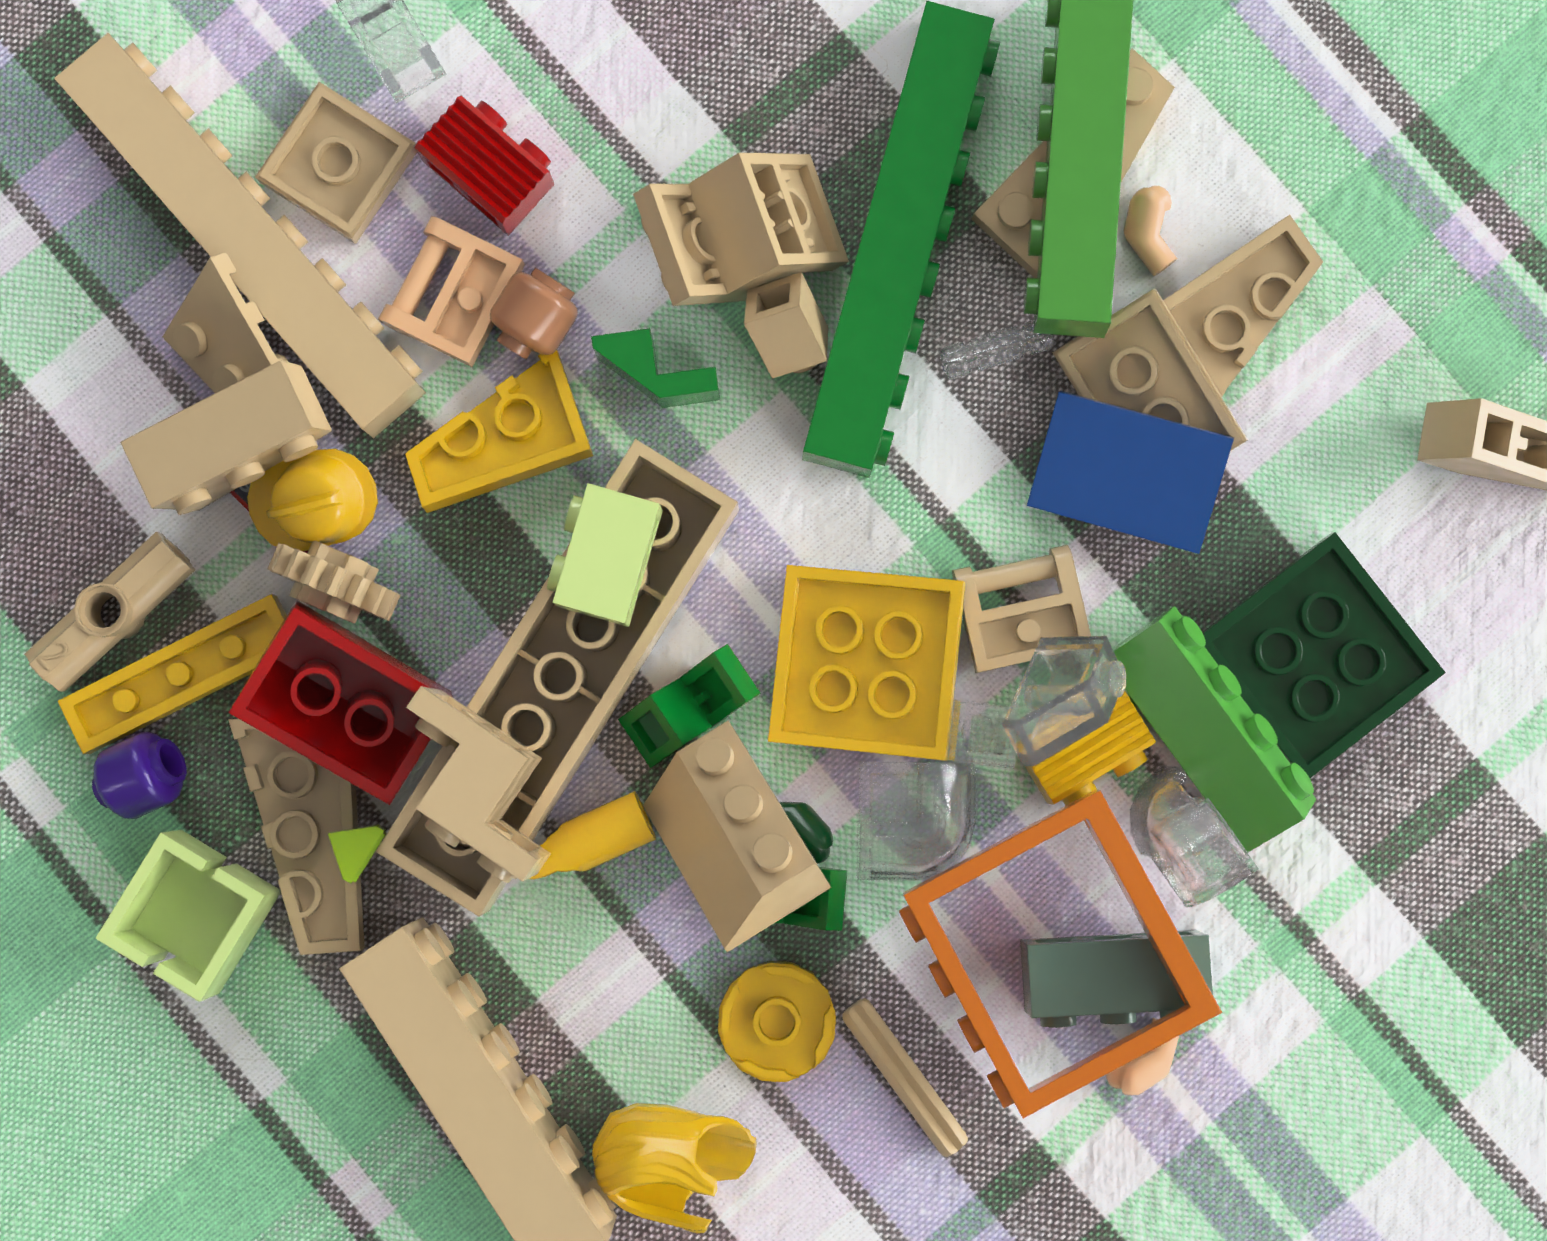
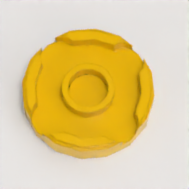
[718,961,836,1082]

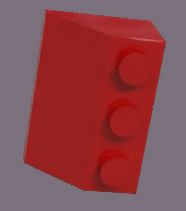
[228,600,453,805]

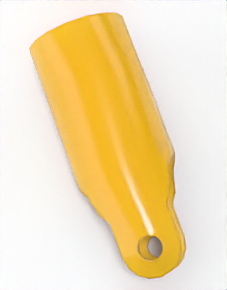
[529,791,656,880]

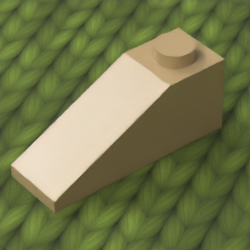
[1417,398,1547,491]

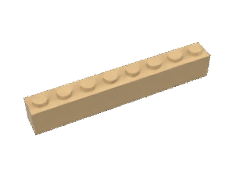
[54,33,426,438]

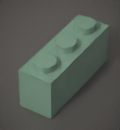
[1020,930,1213,1028]

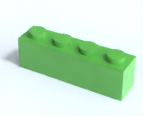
[1103,606,1316,854]

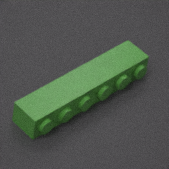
[1024,0,1134,338]

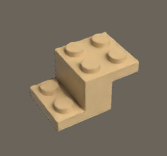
[633,153,849,306]
[406,686,551,883]

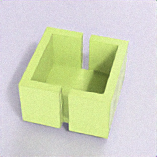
[95,830,281,1002]

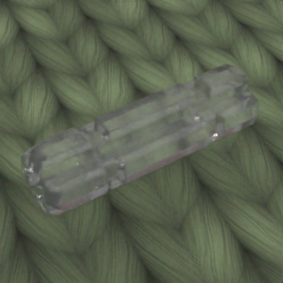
[940,320,1055,379]

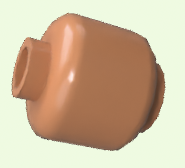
[490,267,578,360]

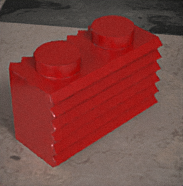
[414,95,555,236]

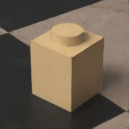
[744,272,828,379]

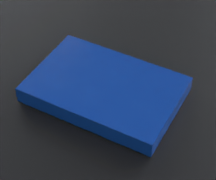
[1027,391,1234,554]

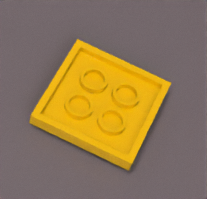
[768,565,965,761]

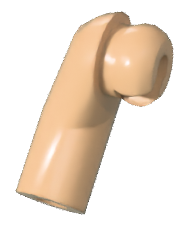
[1124,186,1177,276]
[1106,1018,1179,1096]

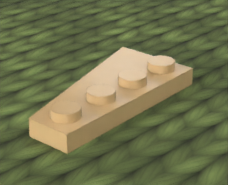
[972,48,1175,278]

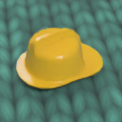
[247,449,378,551]

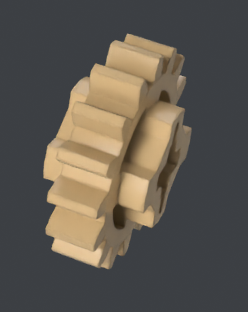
[267,541,401,624]

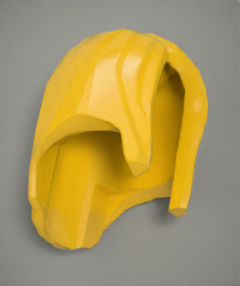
[592,1103,757,1234]

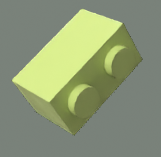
[547,483,663,627]

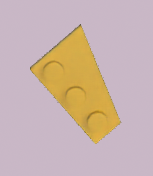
[405,350,594,513]

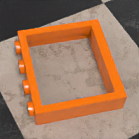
[899,790,1222,1118]

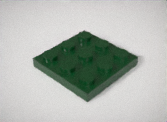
[1202,532,1446,778]

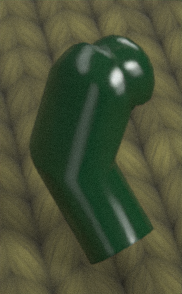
[780,802,833,864]

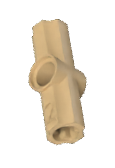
[24,532,196,692]

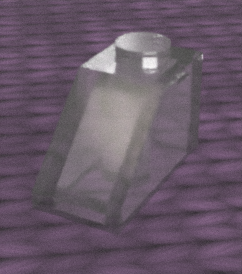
[1002,636,1126,766]

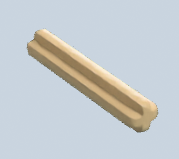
[842,998,968,1157]

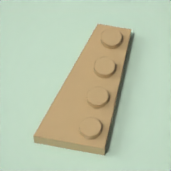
[228,719,365,955]

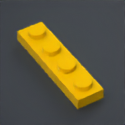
[57,594,287,754]

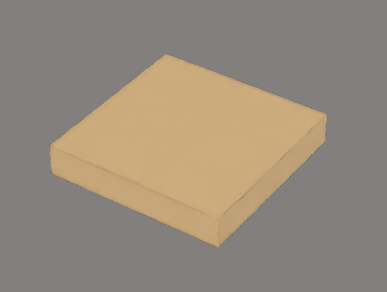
[255,82,417,244]

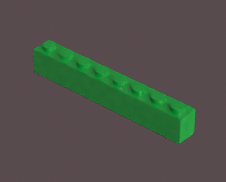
[802,1,1000,478]

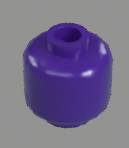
[92,732,187,819]

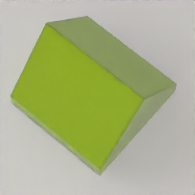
[328,825,387,884]

